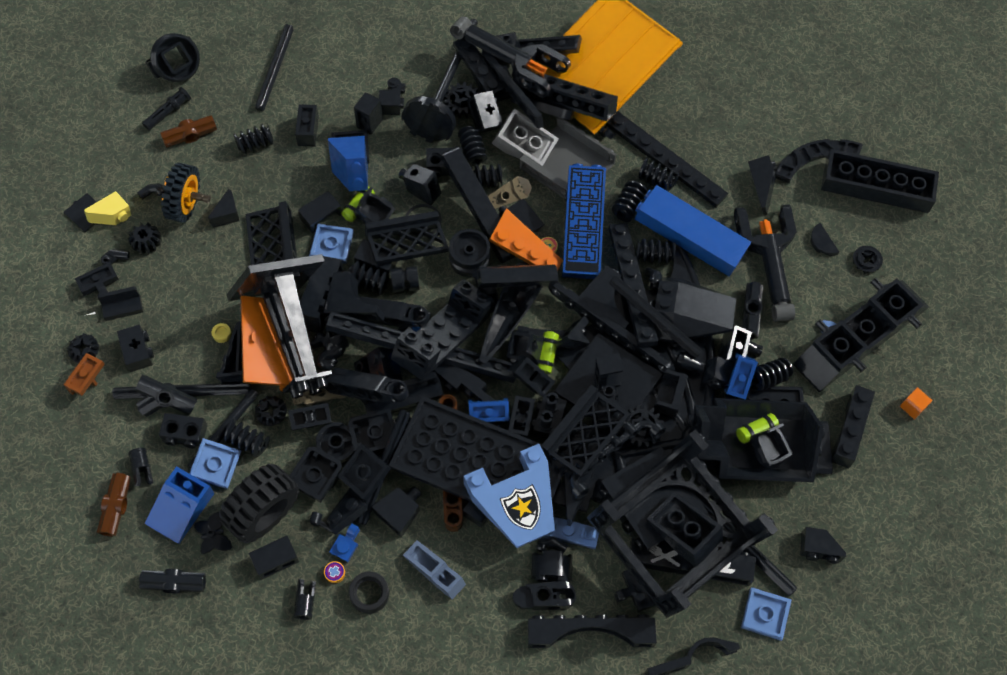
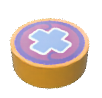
[324,561,345,584]

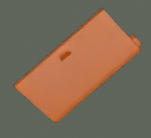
[241,296,293,392]

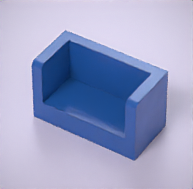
[724,354,758,400]
[468,398,509,422]

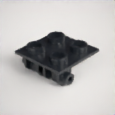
[498,199,545,232]

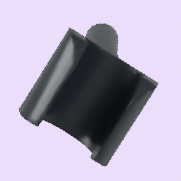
[310,512,334,534]

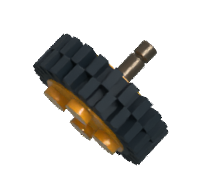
[161,163,211,223]

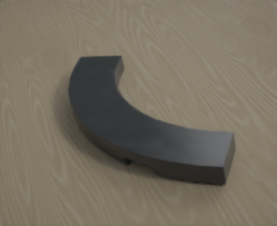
[775,139,863,183]

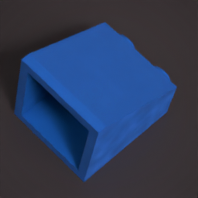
[328,136,368,191]

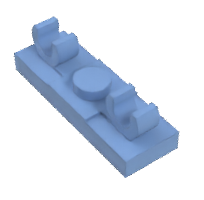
[544,517,599,549]

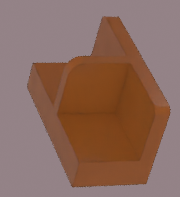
[64,353,105,396]

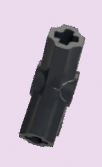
[134,374,198,417]

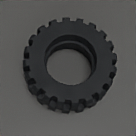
[219,464,299,543]

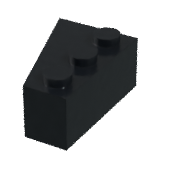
[216,321,243,383]

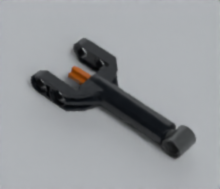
[450,16,571,98]
[734,204,797,322]

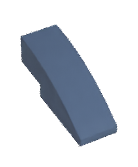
[403,540,466,600]

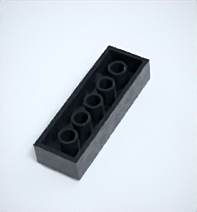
[821,149,939,213]

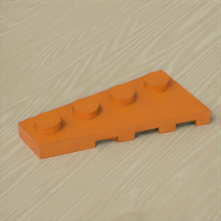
[489,208,563,271]

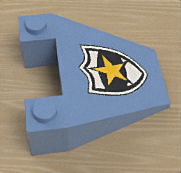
[464,444,555,548]

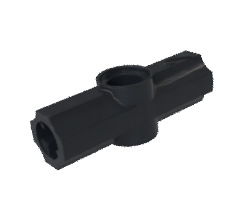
[742,282,763,340]
[139,569,206,594]

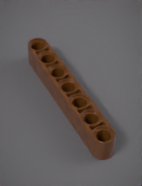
[439,395,463,532]

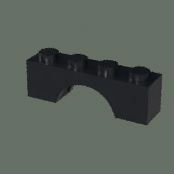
[832,385,875,468]

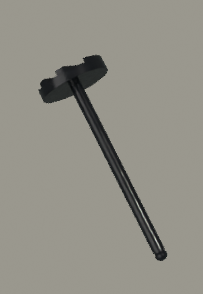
[401,18,478,143]

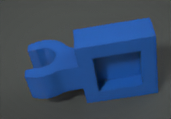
[329,523,360,563]

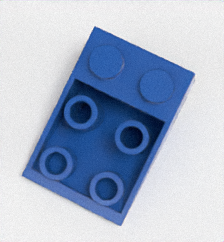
[145,466,215,544]

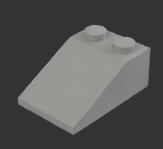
[491,109,559,166]

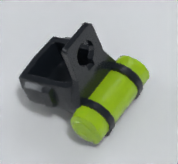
[341,186,395,224]
[506,330,559,374]
[736,413,793,467]

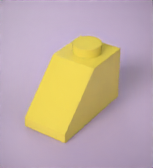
[84,191,131,225]

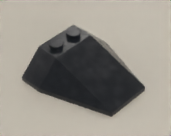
[654,277,736,342]

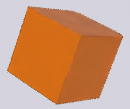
[900,387,933,420]

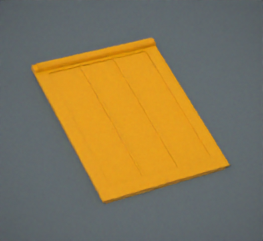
[537,0,683,135]

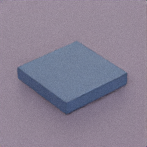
[309,223,354,264]
[189,438,241,489]
[741,587,791,641]

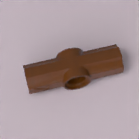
[160,115,217,148]
[97,473,131,537]

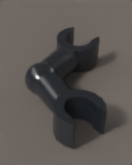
[598,127,616,140]

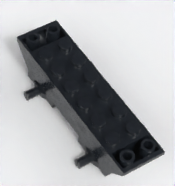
[793,278,929,393]

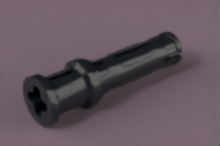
[142,87,191,131]

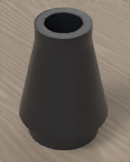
[675,351,705,373]

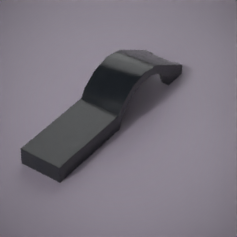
[645,637,740,675]

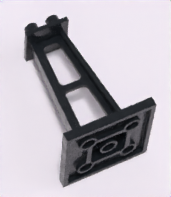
[227,254,332,399]

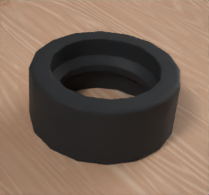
[349,571,389,614]

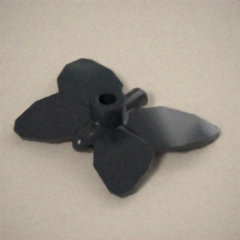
[194,512,232,554]

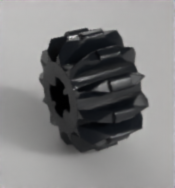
[128,222,161,254]

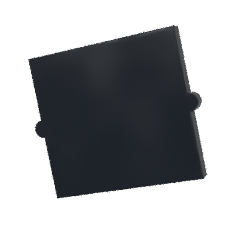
[64,193,97,232]

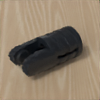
[128,448,153,486]
[293,579,316,620]

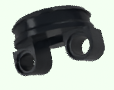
[145,33,200,82]

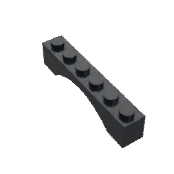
[528,614,657,648]

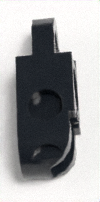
[513,581,576,610]

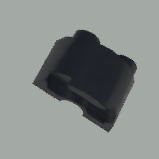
[531,550,573,582]

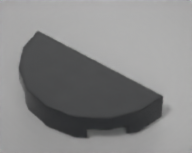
[810,223,839,256]

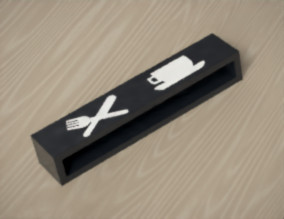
[630,538,756,586]

